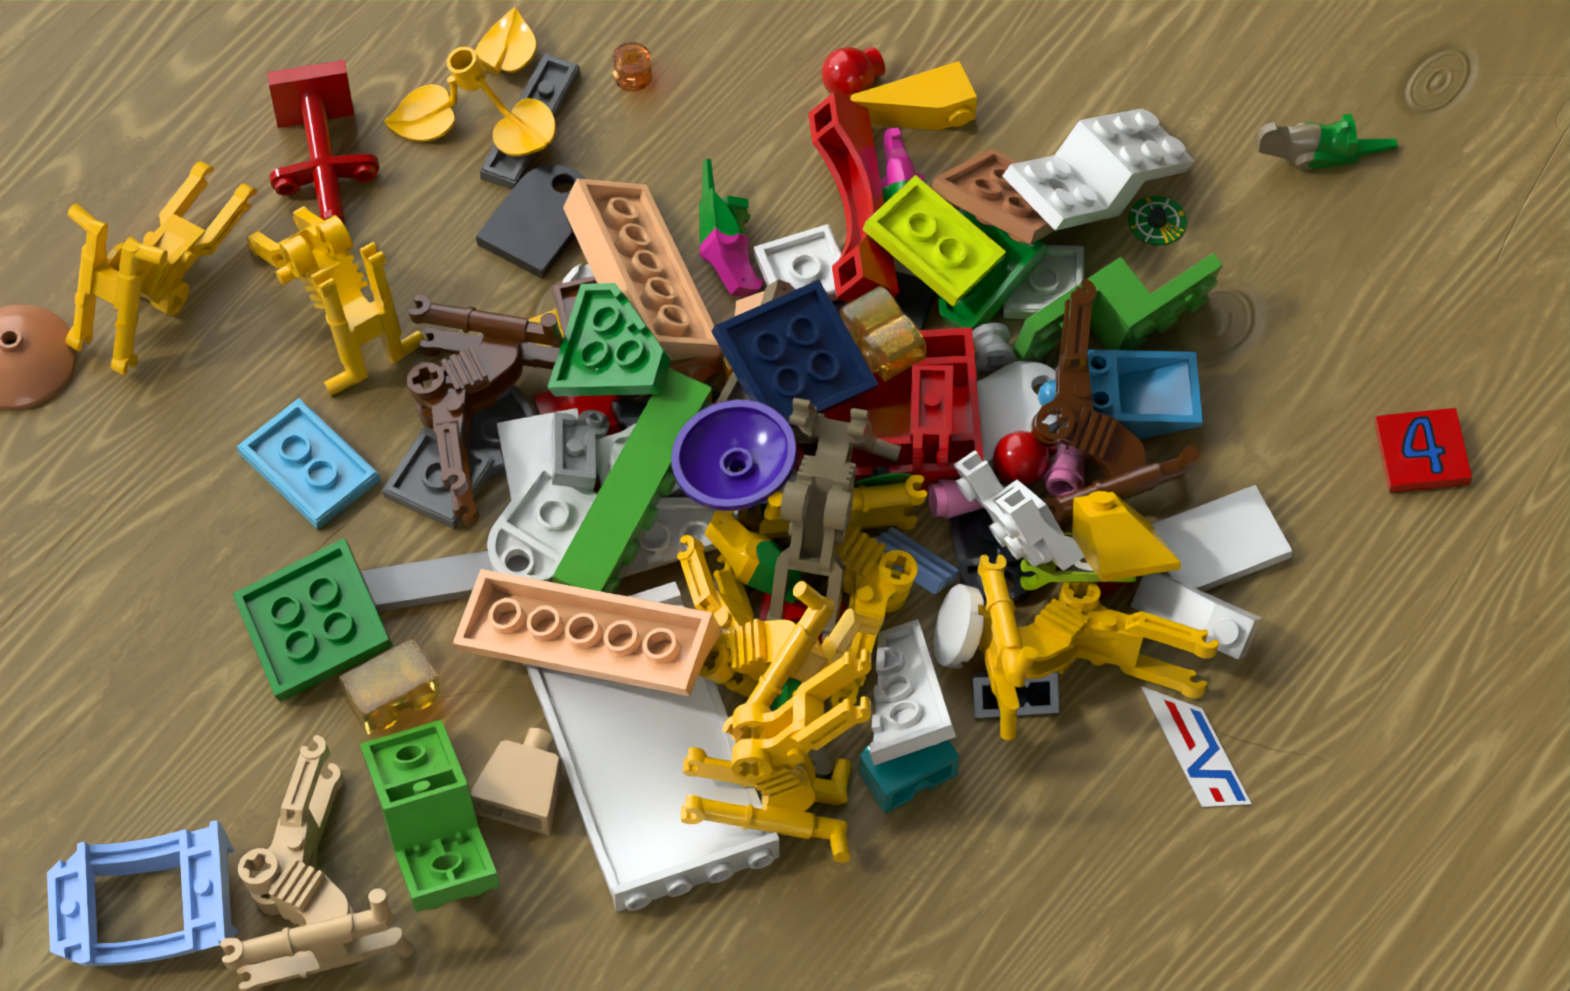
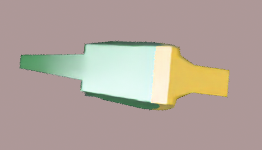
[704,510,841,608]

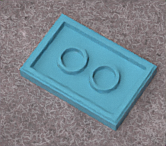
[237,398,380,530]

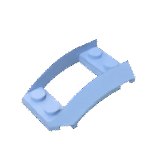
[47,820,239,966]

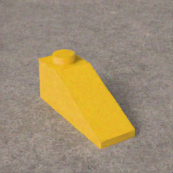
[851,61,977,131]

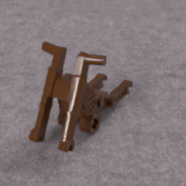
[1030,279,1199,523]
[407,294,563,528]

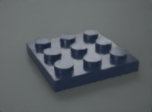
[711,280,879,428]

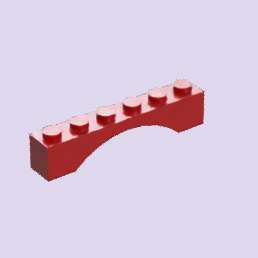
[808,92,899,314]

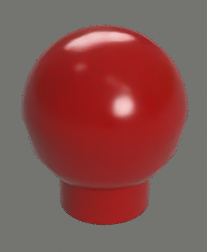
[821,46,885,100]
[993,430,1057,487]

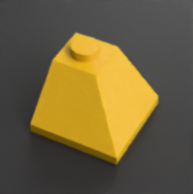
[1072,491,1181,582]

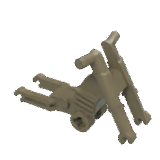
[767,398,901,642]

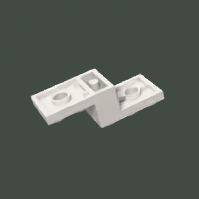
[1003,108,1195,230]

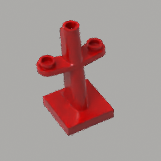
[267,60,380,224]

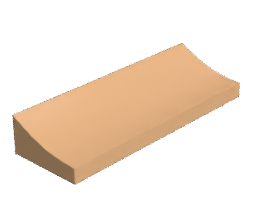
[563,178,721,361]
[453,569,723,696]

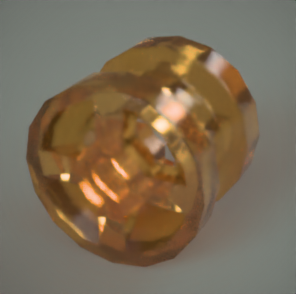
[612,42,652,92]

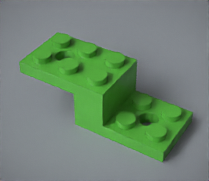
[1013,253,1223,361]
[360,719,500,912]

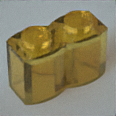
[840,286,927,381]

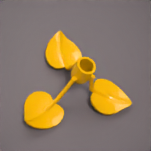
[384,8,556,156]

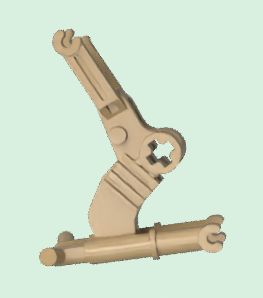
[220,735,414,991]

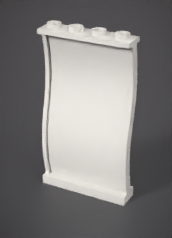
[523,581,780,912]

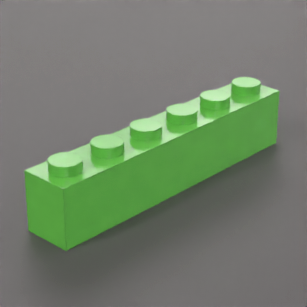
[552,367,714,594]

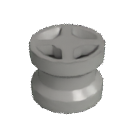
[972,323,1015,372]

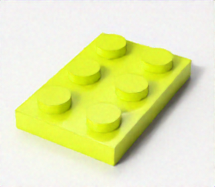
[862,175,1006,307]

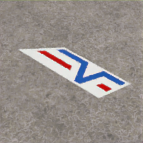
[1141,686,1251,807]

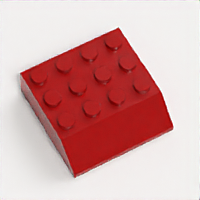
[816,328,984,496]

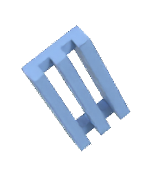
[875,527,959,594]

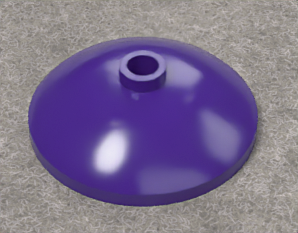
[671,400,797,511]

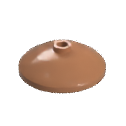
[0,304,77,411]

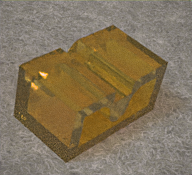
[339,637,441,735]

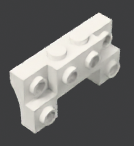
[954,451,1084,571]

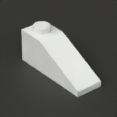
[1130,573,1262,659]

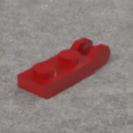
[910,364,954,471]

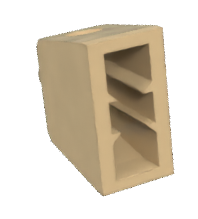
[470,728,561,836]

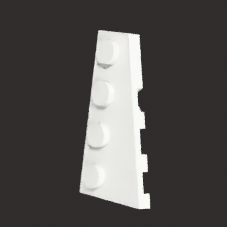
[870,619,956,765]

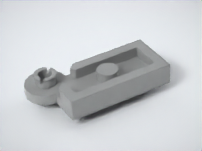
[552,410,610,489]

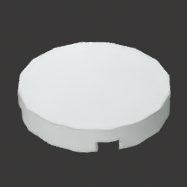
[933,584,984,669]

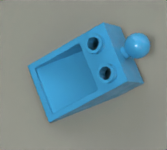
[1038,349,1203,440]

